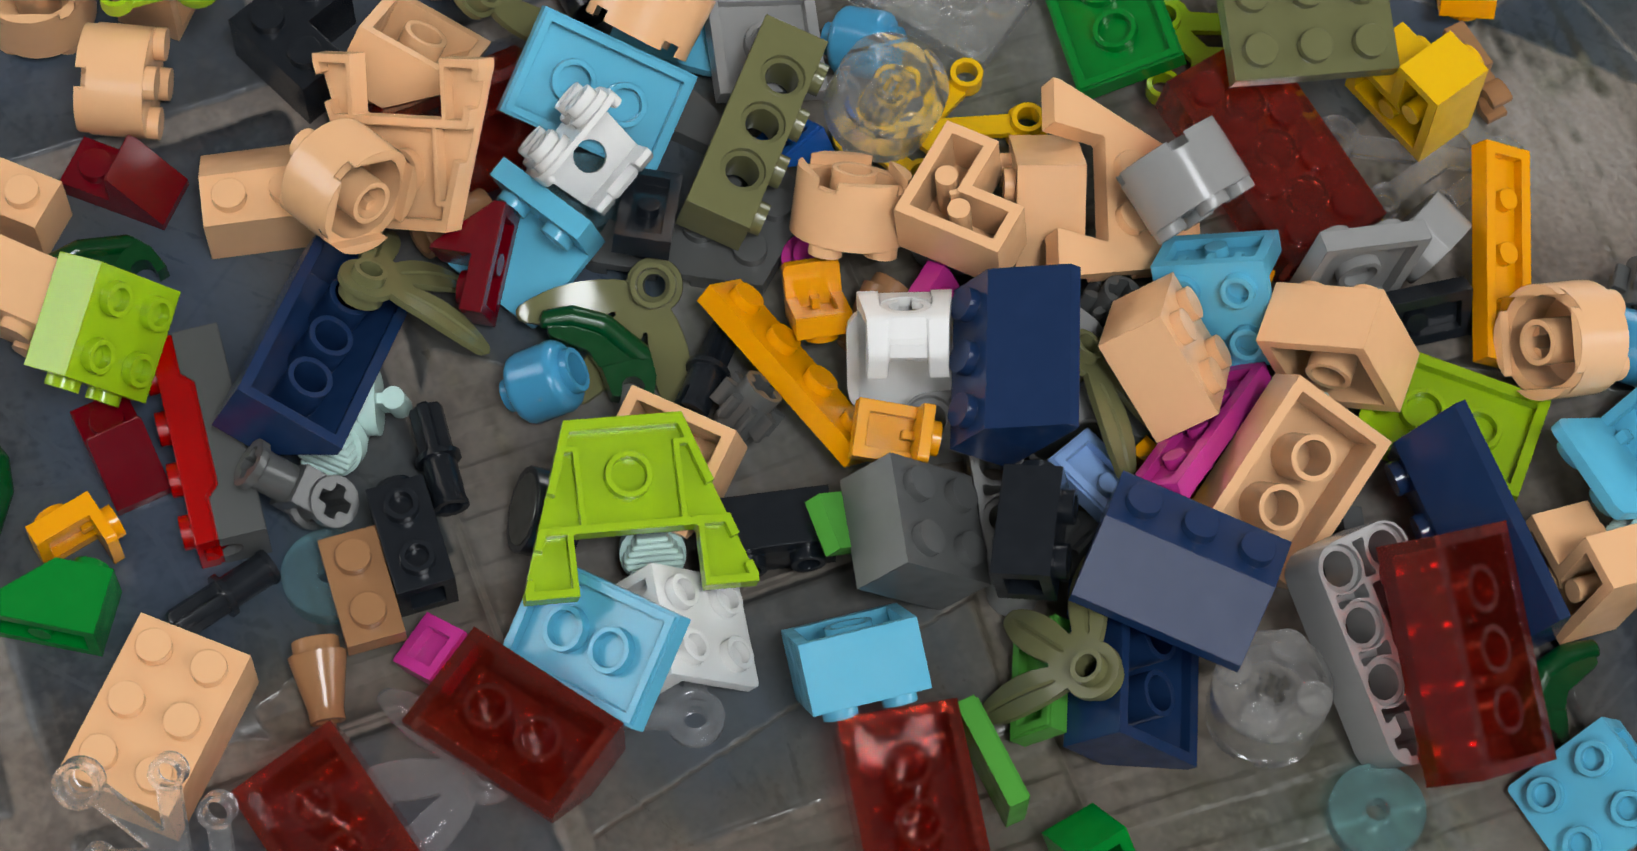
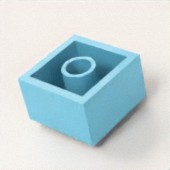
[781,603,932,722]

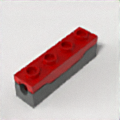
[149,322,272,569]

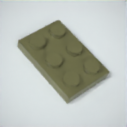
[1217,0,1400,88]

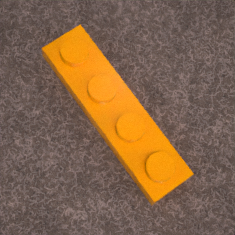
[1471,139,1531,368]
[697,279,867,468]

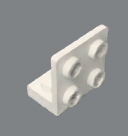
[616,563,759,693]

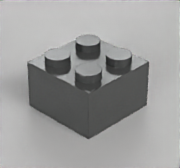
[840,452,991,610]

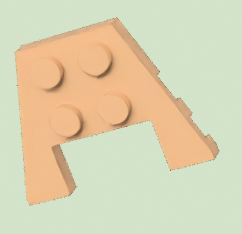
[312,51,494,233]
[1041,77,1200,282]

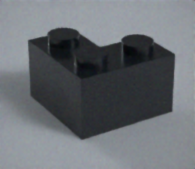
[228,0,356,124]

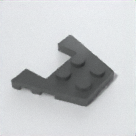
[586,90,795,296]

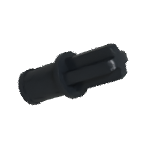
[673,320,737,418]
[409,401,470,517]
[165,549,282,634]

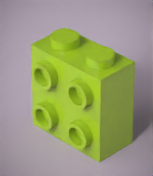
[24,251,181,408]

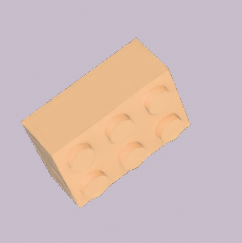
[1192,374,1392,589]
[58,612,259,840]

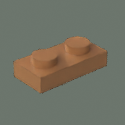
[317,525,407,656]

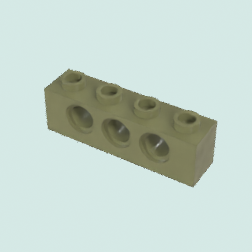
[675,14,830,251]

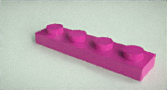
[1135,362,1271,498]

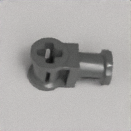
[234,438,360,531]

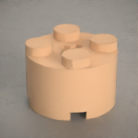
[0,0,97,59]
[585,0,716,62]
[73,22,174,141]
[279,118,417,254]
[789,151,912,262]
[1493,280,1630,401]

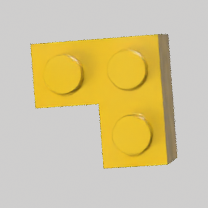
[1345,22,1489,162]

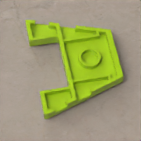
[523,411,760,607]

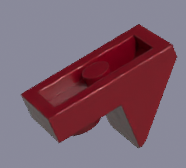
[60,135,189,231]
[429,200,520,327]
[70,397,172,516]

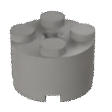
[1116,115,1255,245]

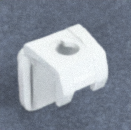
[518,82,653,216]
[846,289,953,405]

